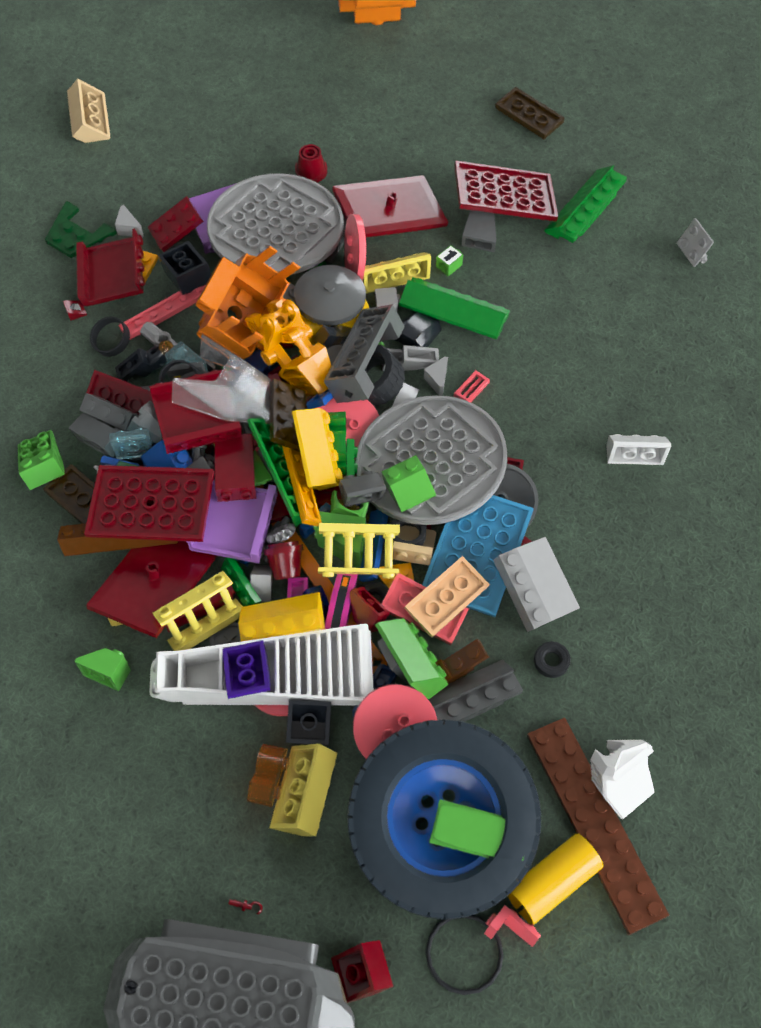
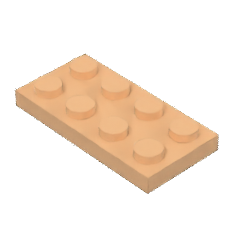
[404,556,490,638]

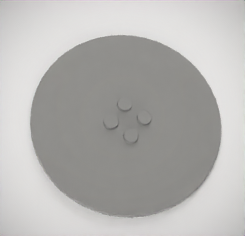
[207,174,344,275]
[355,395,507,525]

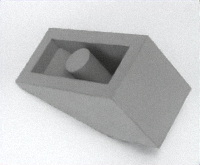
[375,287,400,311]

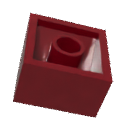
[331,940,394,1004]

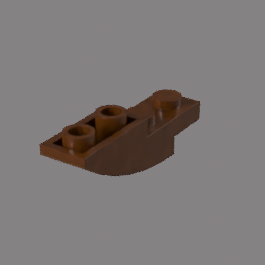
[414,639,489,689]

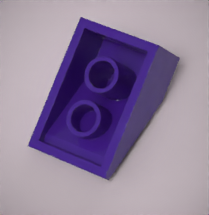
[223,640,270,699]

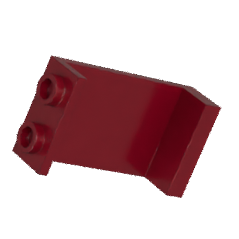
[214,434,257,502]

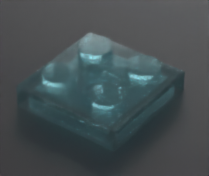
[109,429,153,459]

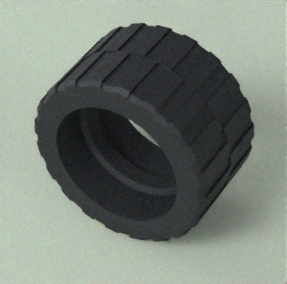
[365,345,405,406]

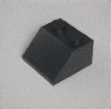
[286,700,331,745]

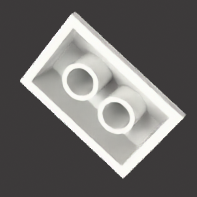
[606,434,671,465]

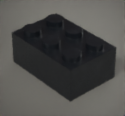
[158,241,212,295]

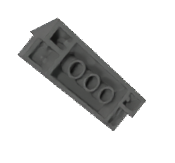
[428,659,523,722]

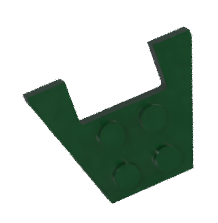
[45,201,117,258]

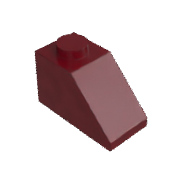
[350,586,390,633]

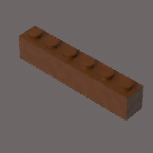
[57,523,179,556]

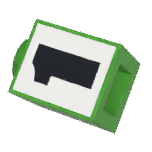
[436,245,463,276]

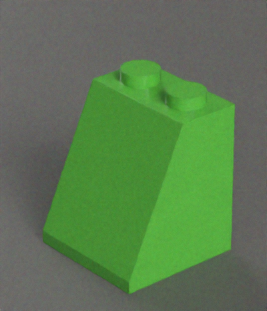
[313,511,366,568]

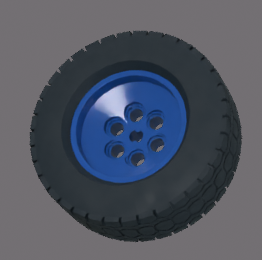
[347,720,541,919]

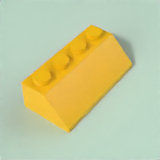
[292,408,343,490]
[238,592,325,642]

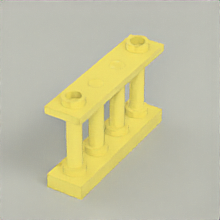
[318,523,400,578]
[153,571,243,651]

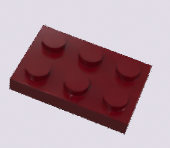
[148,196,204,252]

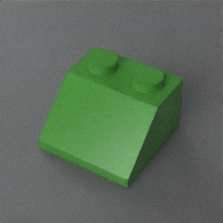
[382,455,436,513]
[75,648,131,691]

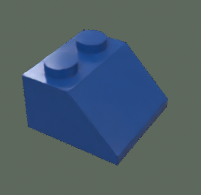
[141,440,193,468]

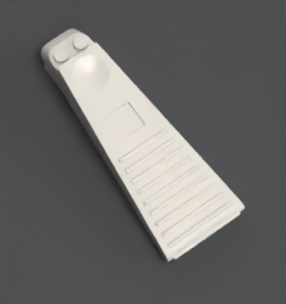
[150,624,374,705]

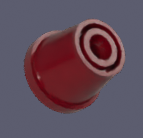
[295,144,328,183]
[264,541,304,580]

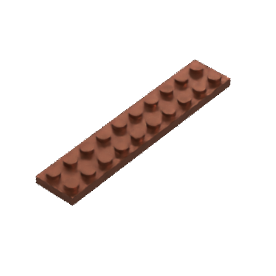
[527,717,669,935]

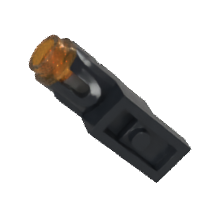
[115,340,176,382]

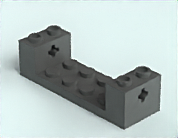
[324,304,405,403]

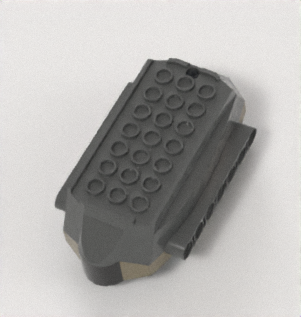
[103,919,357,1028]

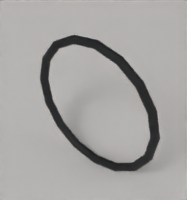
[426,915,504,995]

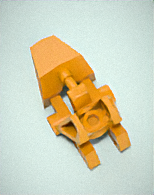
[245,299,332,396]

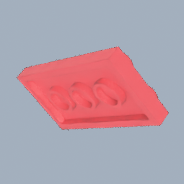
[382,573,469,645]

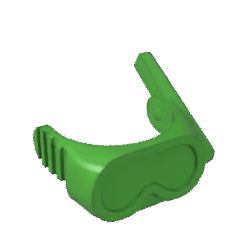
[330,490,369,517]

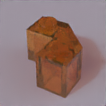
[247,743,290,807]

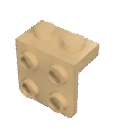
[393,525,436,566]

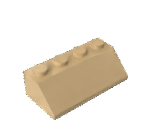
[67,79,110,143]

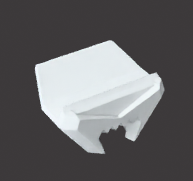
[591,740,654,819]

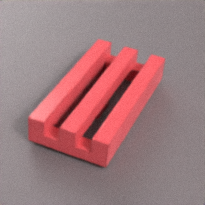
[454,370,490,402]

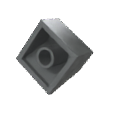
[339,471,386,507]

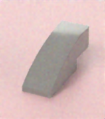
[382,345,439,371]

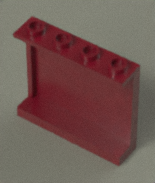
[76,229,145,307]
[149,369,242,454]

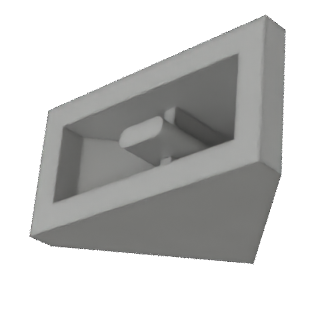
[115,205,144,237]
[424,357,448,396]
[251,565,273,602]

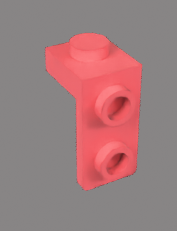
[484,905,541,947]

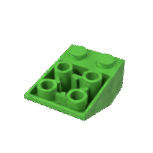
[18,430,65,490]

